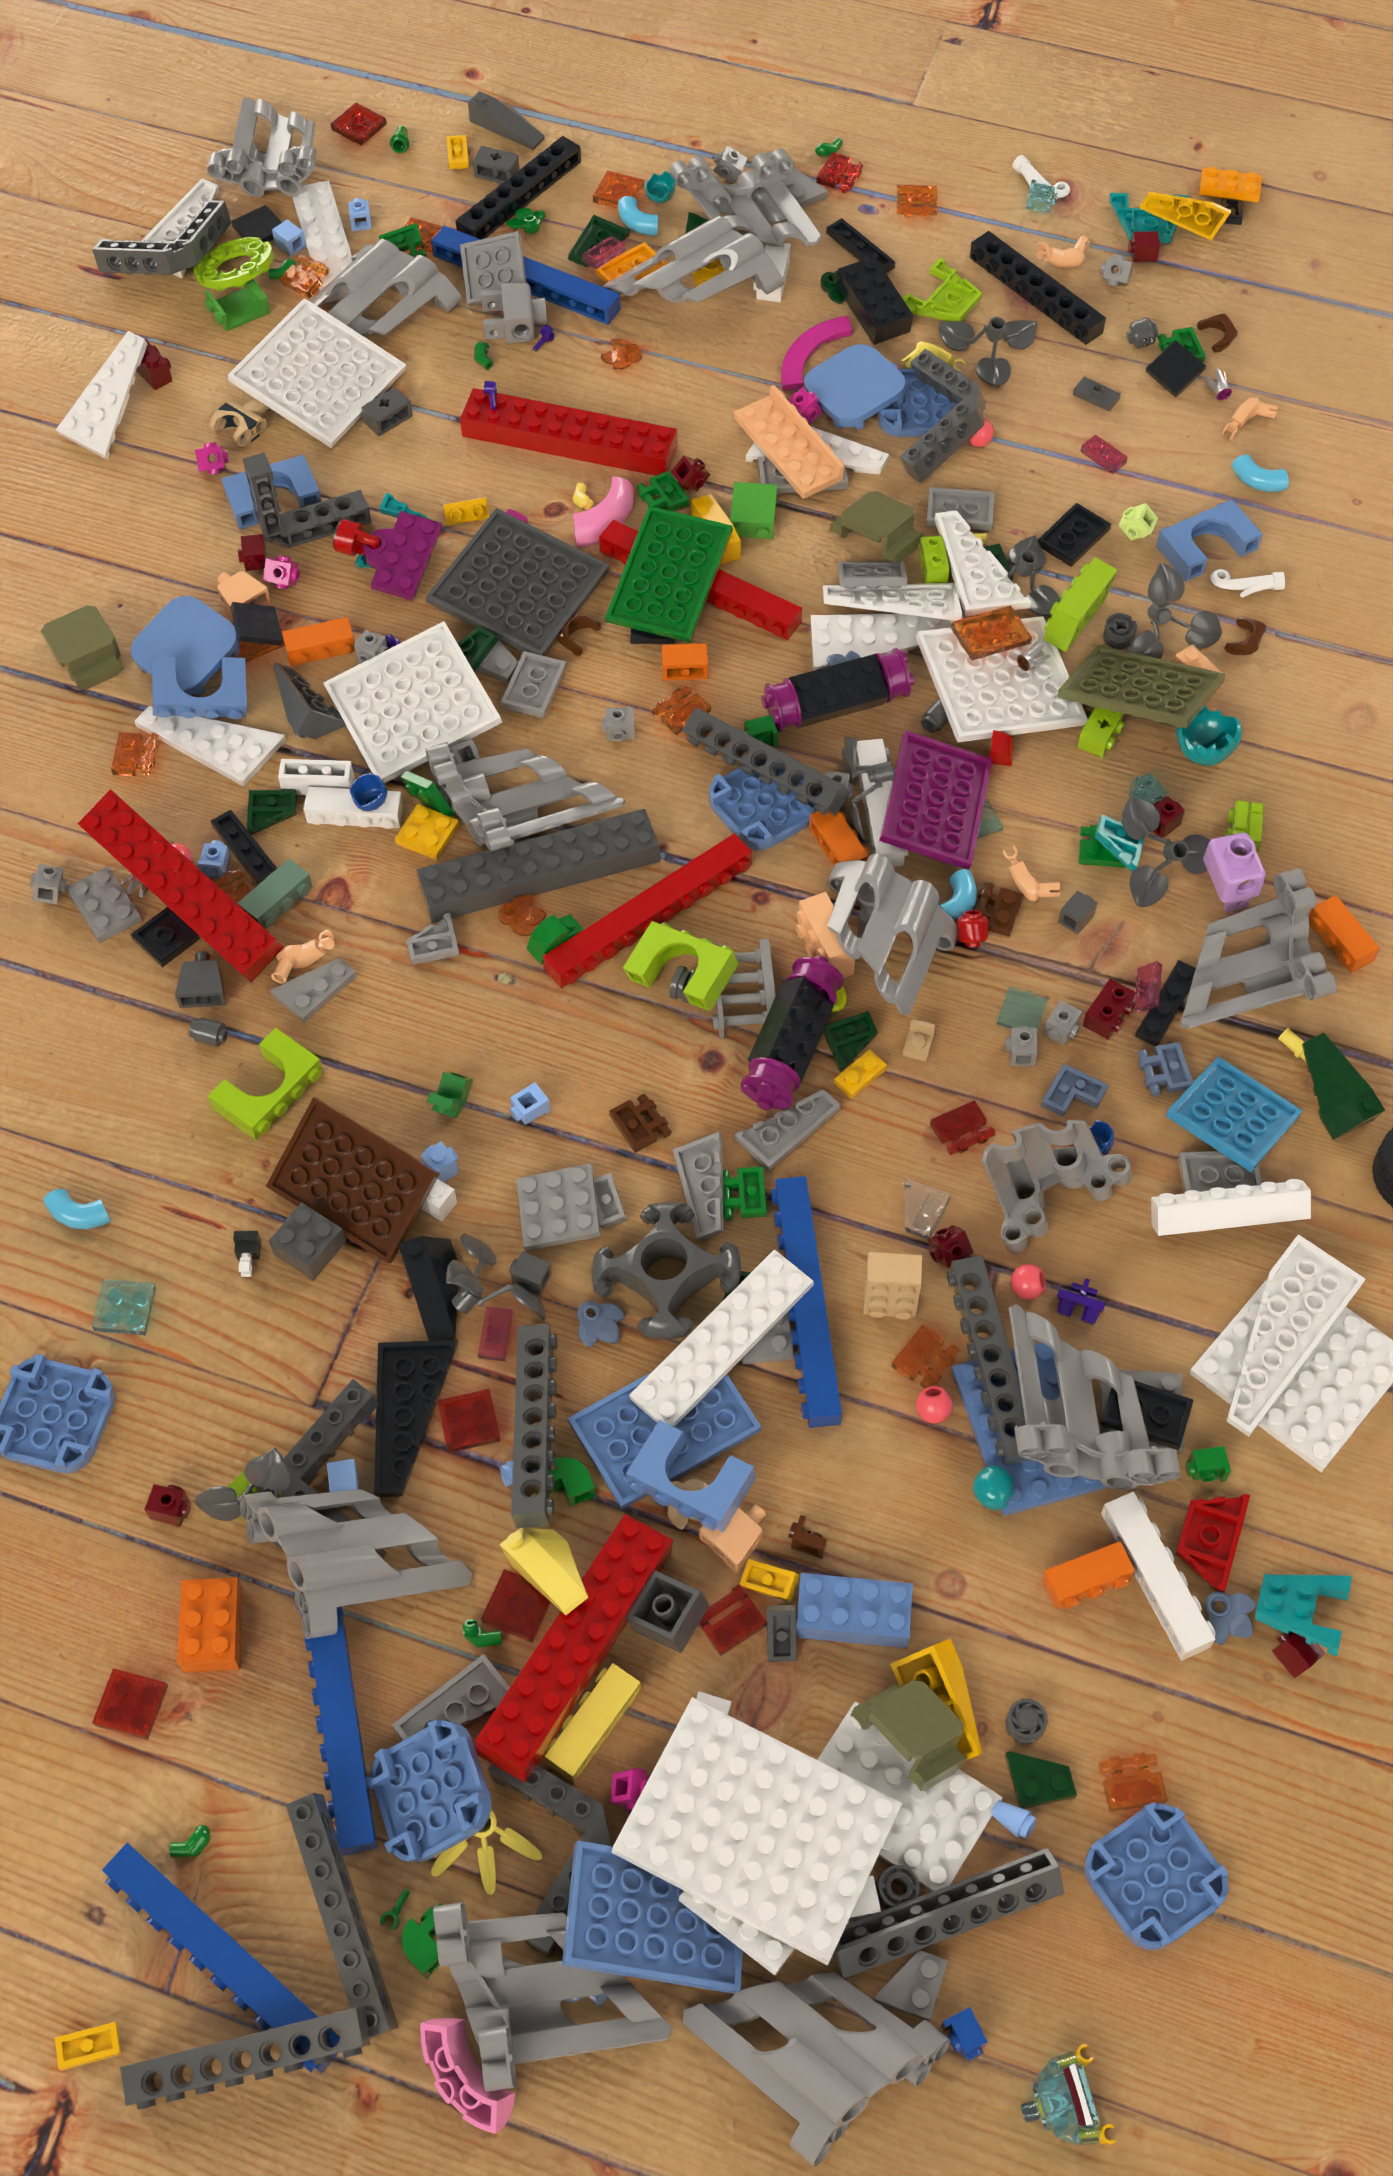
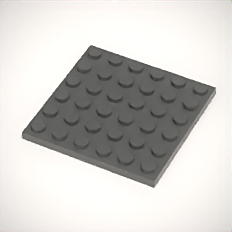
[426,508,609,656]

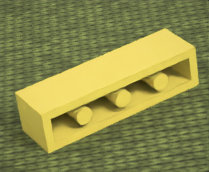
[545,1663,641,1783]

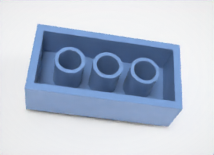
[796,1573,913,1648]

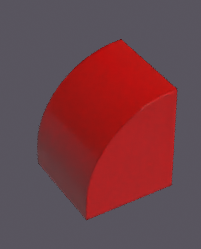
[989,730,1014,766]

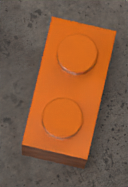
[662,643,708,681]

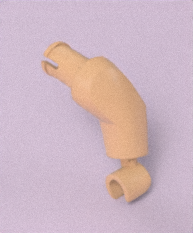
[1036,236,1090,268]
[1222,397,1278,440]
[1003,845,1060,902]
[271,930,335,984]

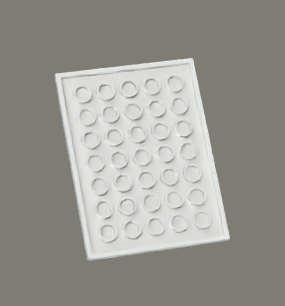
[611,1697,902,1966]

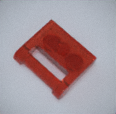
[698,1584,767,1657]

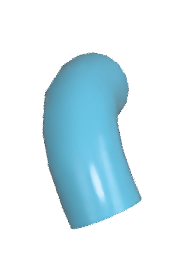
[618,196,658,236]
[1232,455,1289,492]
[939,869,977,923]
[43,1189,111,1230]

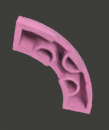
[573,477,634,548]
[420,2018,515,2134]

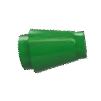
[390,126,409,153]

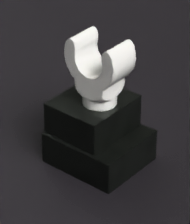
[233,1231,261,1277]

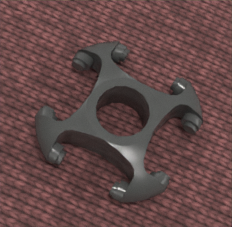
[592,1202,741,1339]

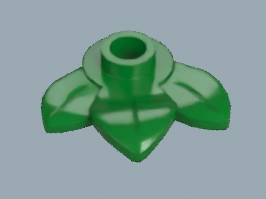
[506,208,546,233]

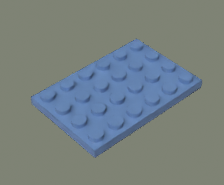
[951,1343,1107,1516]
[568,1372,762,1510]
[562,1841,743,1993]

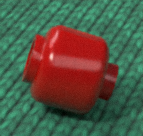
[957,910,989,947]

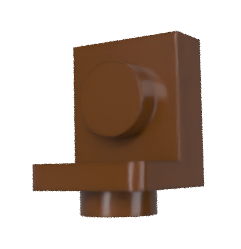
[788,1515,827,1559]

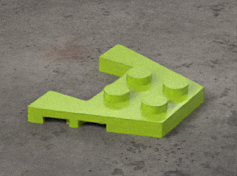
[903,257,982,322]

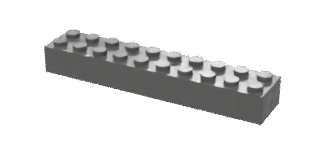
[416,809,660,923]

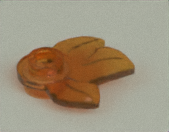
[600,339,642,370]
[498,894,547,936]

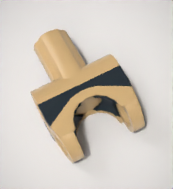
[210,397,270,447]

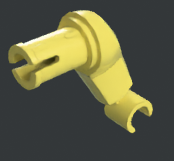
[901,341,965,372]

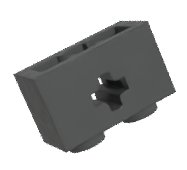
[473,146,520,183]
[361,387,413,436]

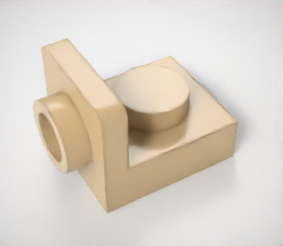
[902,1019,936,1062]

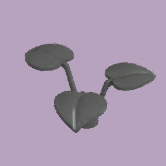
[939,317,1037,387]
[1008,535,1060,616]
[1128,563,1222,659]
[842,737,894,843]
[1122,796,1210,907]
[446,1233,546,1321]
[195,1447,291,1549]

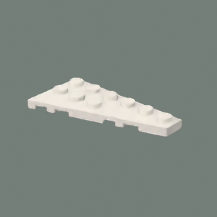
[56,331,147,460]
[746,426,889,475]
[823,583,962,622]
[134,706,287,787]

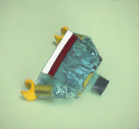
[1021,2044,1116,2145]

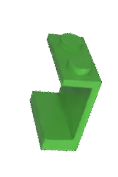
[204,279,270,332]
[730,482,777,539]

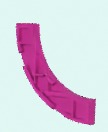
[781,316,852,391]

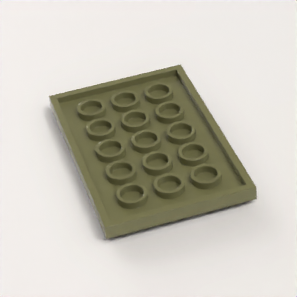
[1058,645,1225,728]

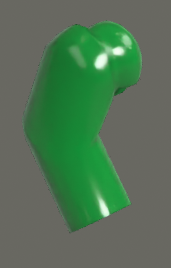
[815,138,843,157]
[474,341,493,370]

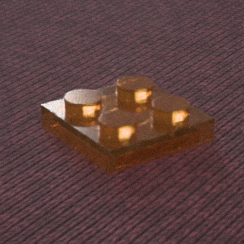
[593,170,644,209]

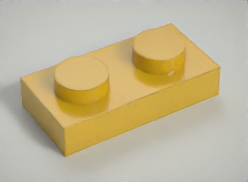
[446,135,469,169]
[834,1049,887,1099]
[739,1559,800,1602]
[55,2022,122,2071]

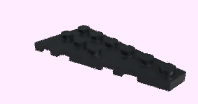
[374,1340,458,1497]

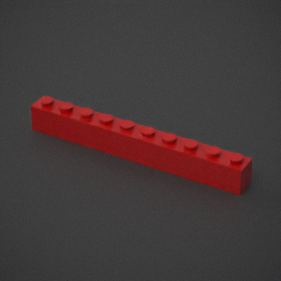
[599,520,802,640]
[543,833,752,989]

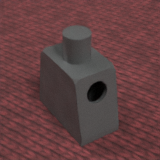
[175,951,226,1008]

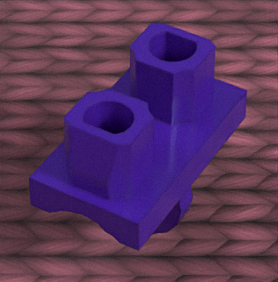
[1057,1278,1105,1325]

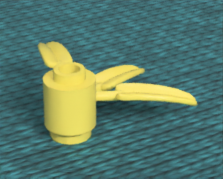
[431,1807,542,1895]

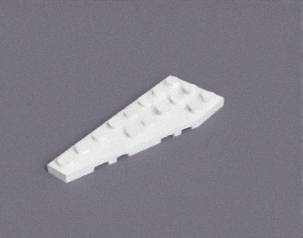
[1226,1234,1366,1437]

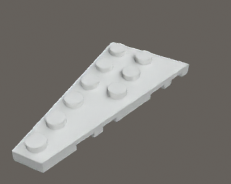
[142,178,219,279]
[935,511,1031,616]

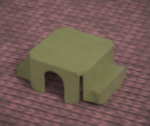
[830,491,923,564]
[41,605,124,689]
[850,1680,967,1791]

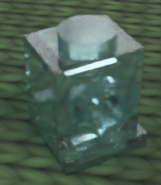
[1026,179,1058,213]

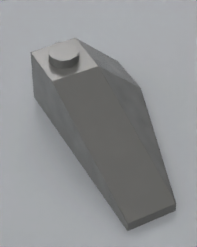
[468,91,545,150]
[273,663,346,739]

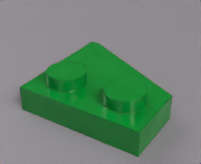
[401,771,454,817]

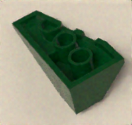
[1302,1033,1385,1140]

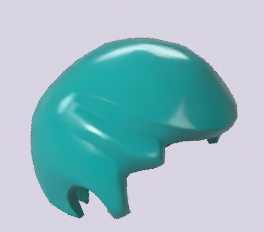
[1176,705,1242,766]

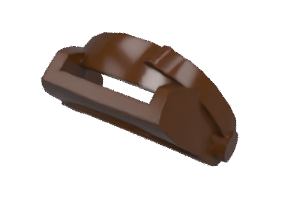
[1197,314,1238,353]
[557,616,601,656]
[1225,617,1266,655]

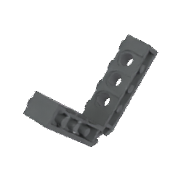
[92,200,231,276]
[900,349,986,483]
[243,452,372,548]
[281,1379,387,1558]
[488,1764,611,1958]

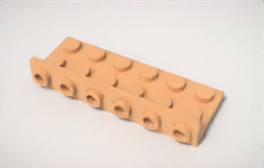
[734,385,845,499]

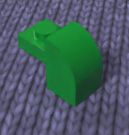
[526,914,584,964]
[427,1071,473,1118]
[536,1457,596,1507]
[402,1903,442,1979]

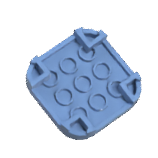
[804,344,906,431]
[878,363,957,437]
[131,596,240,696]
[709,752,820,850]
[0,1354,115,1473]
[366,1720,491,1863]
[1084,1802,1229,1950]

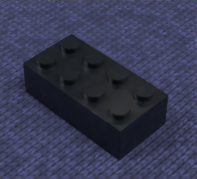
[836,256,913,345]

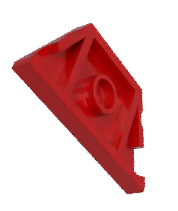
[1175,1494,1251,1593]

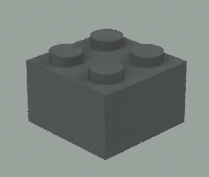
[269,1202,346,1281]
[626,1570,709,1654]

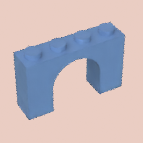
[221,455,321,530]
[1156,499,1263,582]
[152,656,247,719]
[626,1420,756,1533]

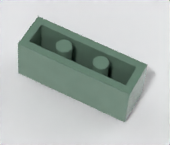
[237,859,313,929]

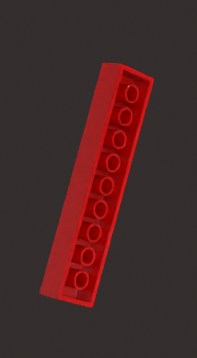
[460,388,678,476]
[77,789,284,982]
[475,1514,673,1783]

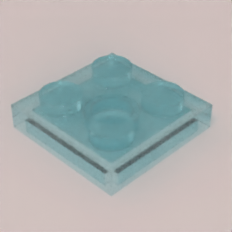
[92,1279,156,1336]

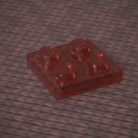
[331,103,386,146]
[437,1389,501,1453]
[481,1569,551,1643]
[92,1668,168,1740]

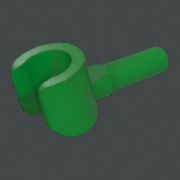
[380,1889,410,1930]

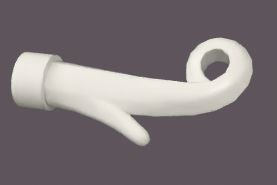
[1012,155,1070,198]
[1210,569,1285,598]

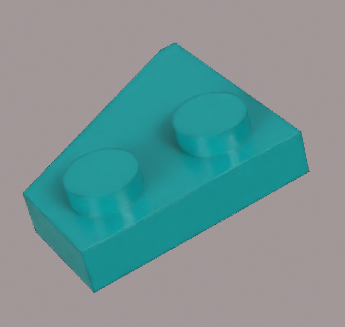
[1094,814,1145,871]

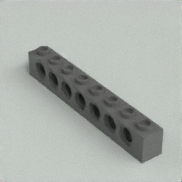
[681,707,850,816]
[947,1256,1030,1466]
[511,1324,558,1528]
[286,1793,399,2040]
[833,1848,1065,1979]
[120,2007,371,2110]

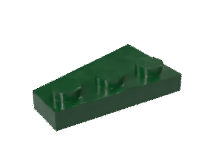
[568,215,630,268]
[458,626,499,672]

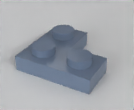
[1041,1064,1109,1117]

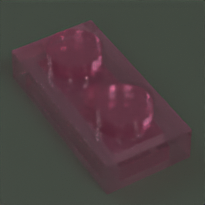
[582,236,625,269]
[1080,434,1128,474]

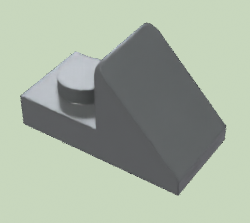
[766,1605,796,1662]

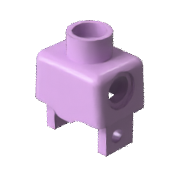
[1203,833,1266,912]

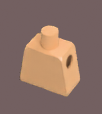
[217,571,271,619]
[699,1504,766,1573]

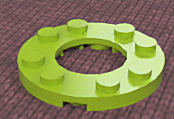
[193,237,274,291]

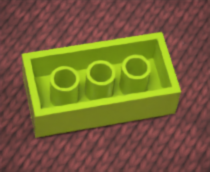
[1043,557,1118,652]

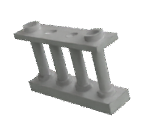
[713,939,776,1039]

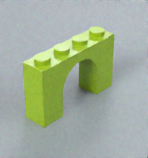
[623,921,739,1011]
[207,1027,323,1140]

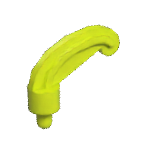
[831,986,847,1013]

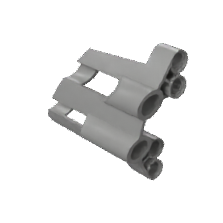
[425,742,625,852]
[826,854,958,1016]
[433,1902,673,2092]
[683,1972,951,2167]

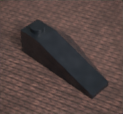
[398,1236,458,1341]

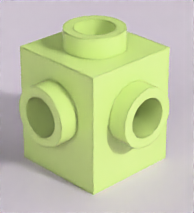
[1119,503,1158,541]

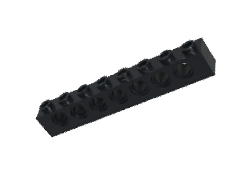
[455,136,581,240]
[970,231,1106,345]

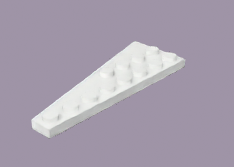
[810,612,990,671]

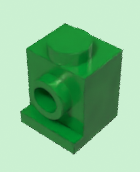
[744,715,778,747]
[1186,1446,1231,1482]

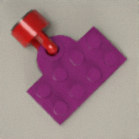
[333,511,442,601]

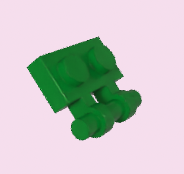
[379,223,427,257]
[1158,327,1206,362]
[637,471,689,511]
[1078,825,1126,868]
[723,1167,767,1220]

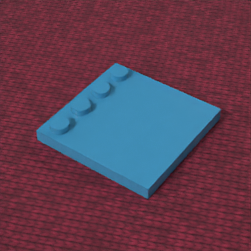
[1166,1056,1303,1172]

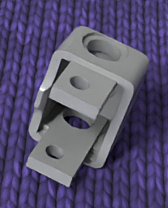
[481,283,547,344]

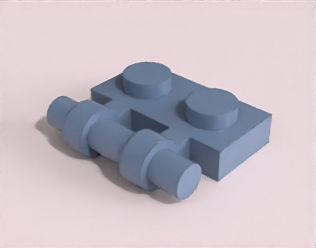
[1137,1042,1193,1097]

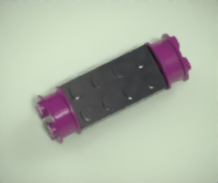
[761,648,914,733]
[741,956,844,1110]

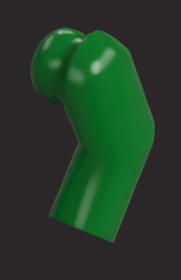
[269,259,296,279]
[462,1619,502,1648]
[170,1825,211,1857]

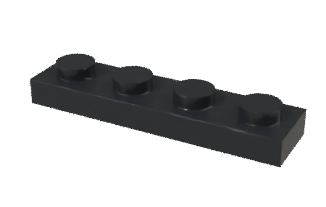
[826,218,895,273]
[211,809,278,885]
[1135,960,1196,1046]

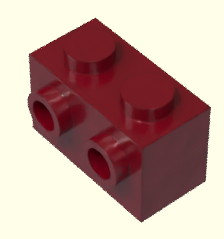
[136,339,172,390]
[1083,979,1136,1040]

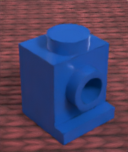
[941,2007,988,2061]

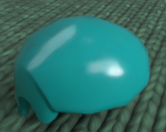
[645,171,676,203]
[973,1465,1014,1511]

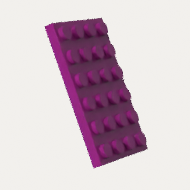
[879,730,992,870]

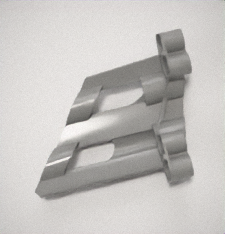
[207,97,317,197]
[670,148,822,247]
[603,216,784,303]
[310,239,462,336]
[1180,868,1337,1029]
[982,1120,1133,1253]
[1009,1304,1181,1490]
[240,1489,473,1639]

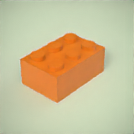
[177,1577,243,1673]

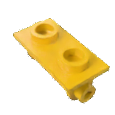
[443,497,489,526]

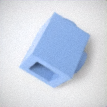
[420,1141,459,1183]

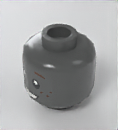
[1126,317,1159,349]

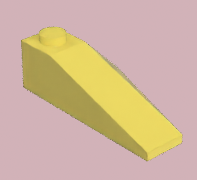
[499,1528,588,1615]

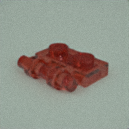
[816,152,863,193]
[930,1100,996,1155]

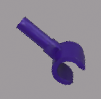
[533,325,555,352]
[484,381,497,410]

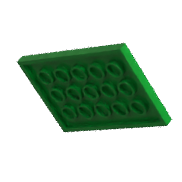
[605,506,733,643]

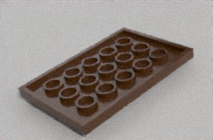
[265,1097,440,1263]

